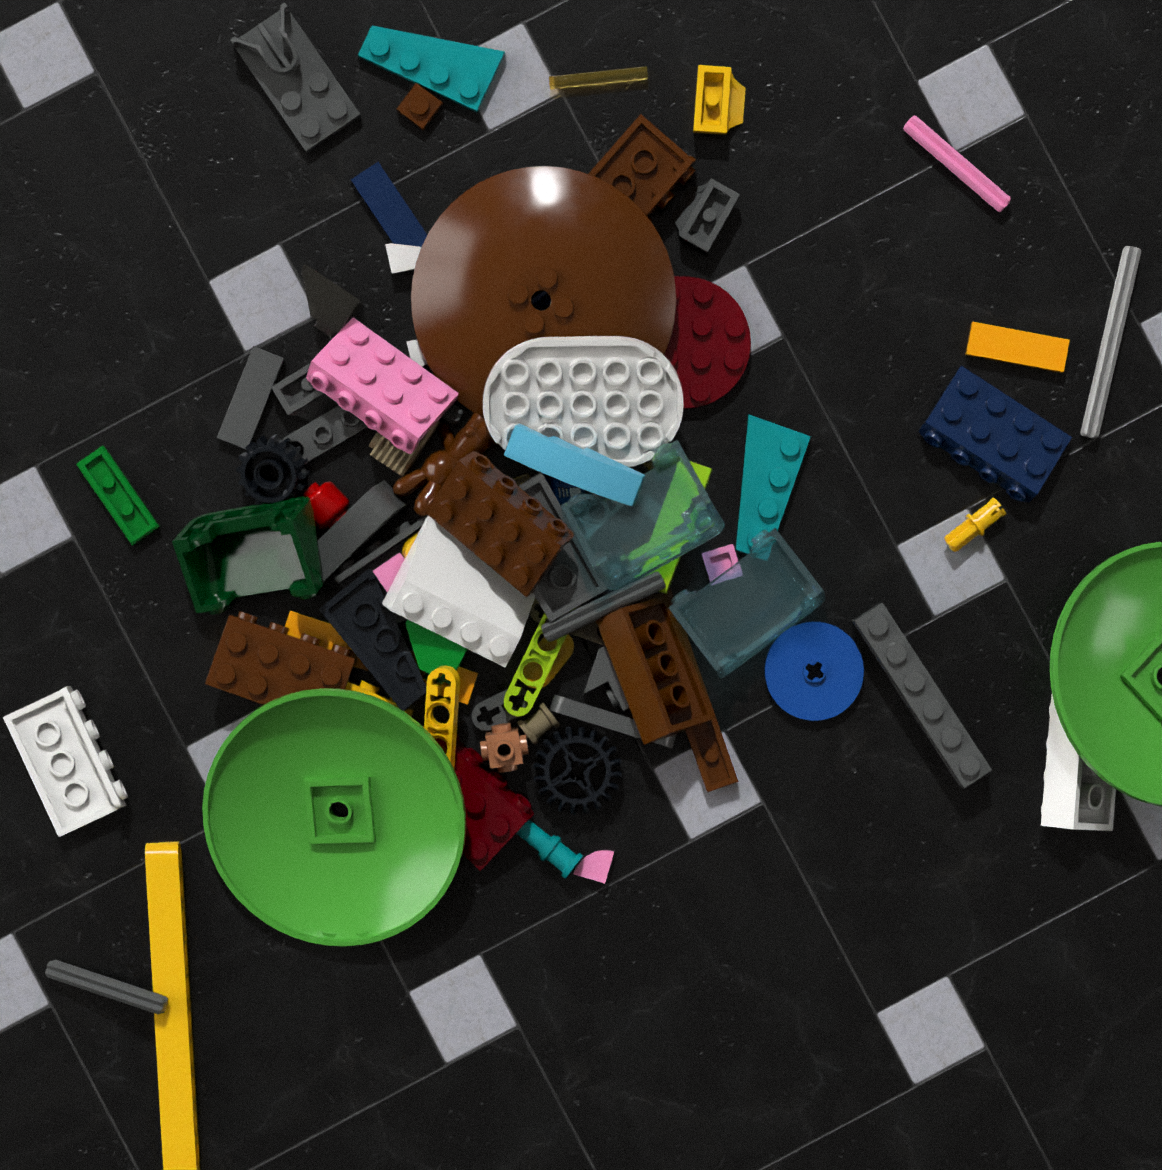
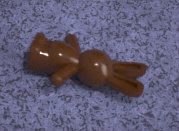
[393,413,498,516]

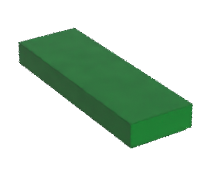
[76,445,160,546]

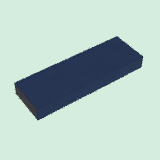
[351,162,427,247]

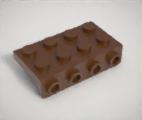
[589,114,696,222]
[425,451,574,597]
[205,611,357,705]

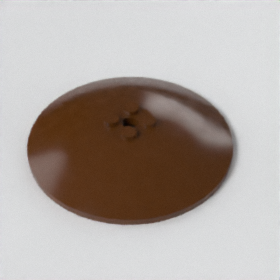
[411,166,676,418]

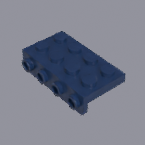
[919,366,1072,503]

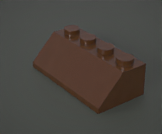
[596,595,715,745]

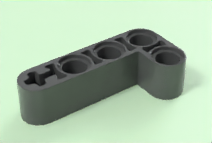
[318,480,407,585]

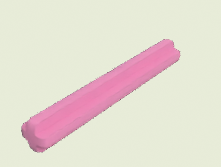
[903,116,1011,212]

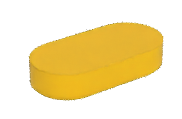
[523,634,574,689]

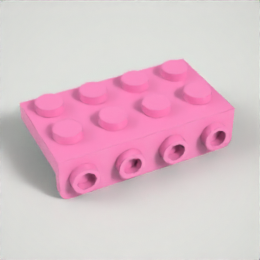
[306,317,459,454]

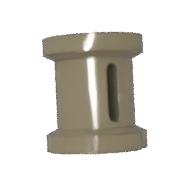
[517,702,560,745]

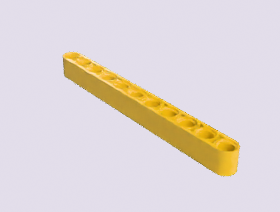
[145,841,200,1170]

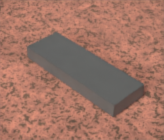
[217,346,285,450]

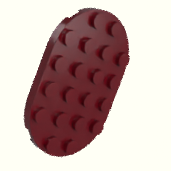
[664,276,751,409]

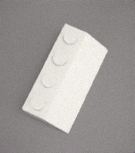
[1041,694,1116,831]

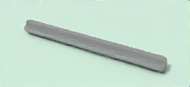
[1080,246,1141,439]

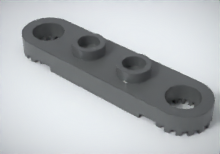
[282,406,368,464]

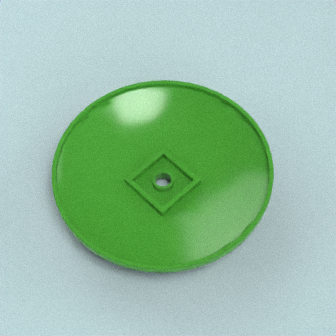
[1050,542,1162,807]
[202,688,466,946]

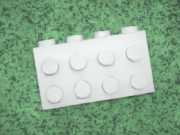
[3,686,128,837]

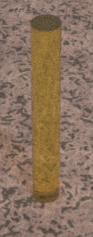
[549,66,648,90]

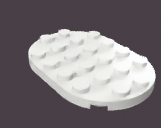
[483,336,684,467]

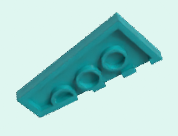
[358,25,505,113]
[735,415,811,561]

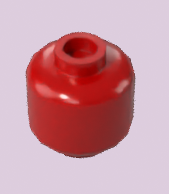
[301,482,350,530]

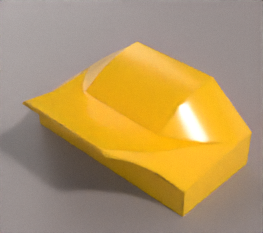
[693,65,746,135]

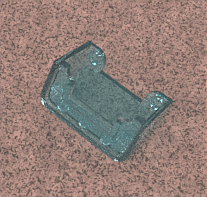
[561,440,725,591]
[669,528,826,678]

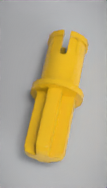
[944,498,1006,552]

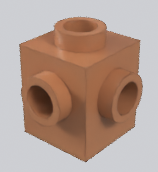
[480,723,529,773]

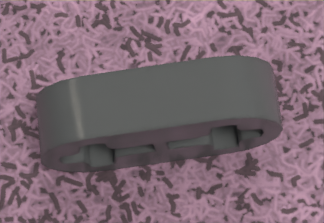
[471,688,528,731]

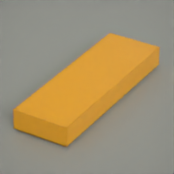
[965,322,1070,373]

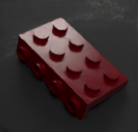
[435,734,534,871]

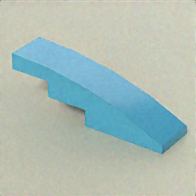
[504,424,646,506]

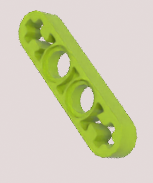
[504,608,576,717]

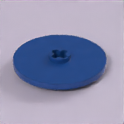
[765,622,864,721]

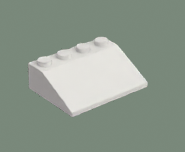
[382,515,535,667]

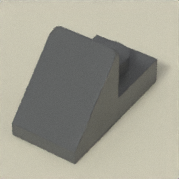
[584,646,629,711]

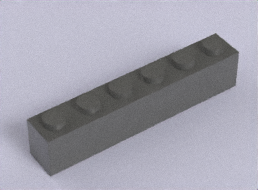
[852,603,992,788]

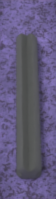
[541,572,666,642]
[45,960,168,1014]

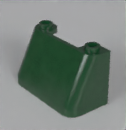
[172,497,323,615]

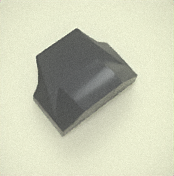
[671,178,740,253]
[271,364,339,422]

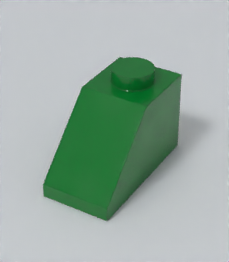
[405,619,468,685]

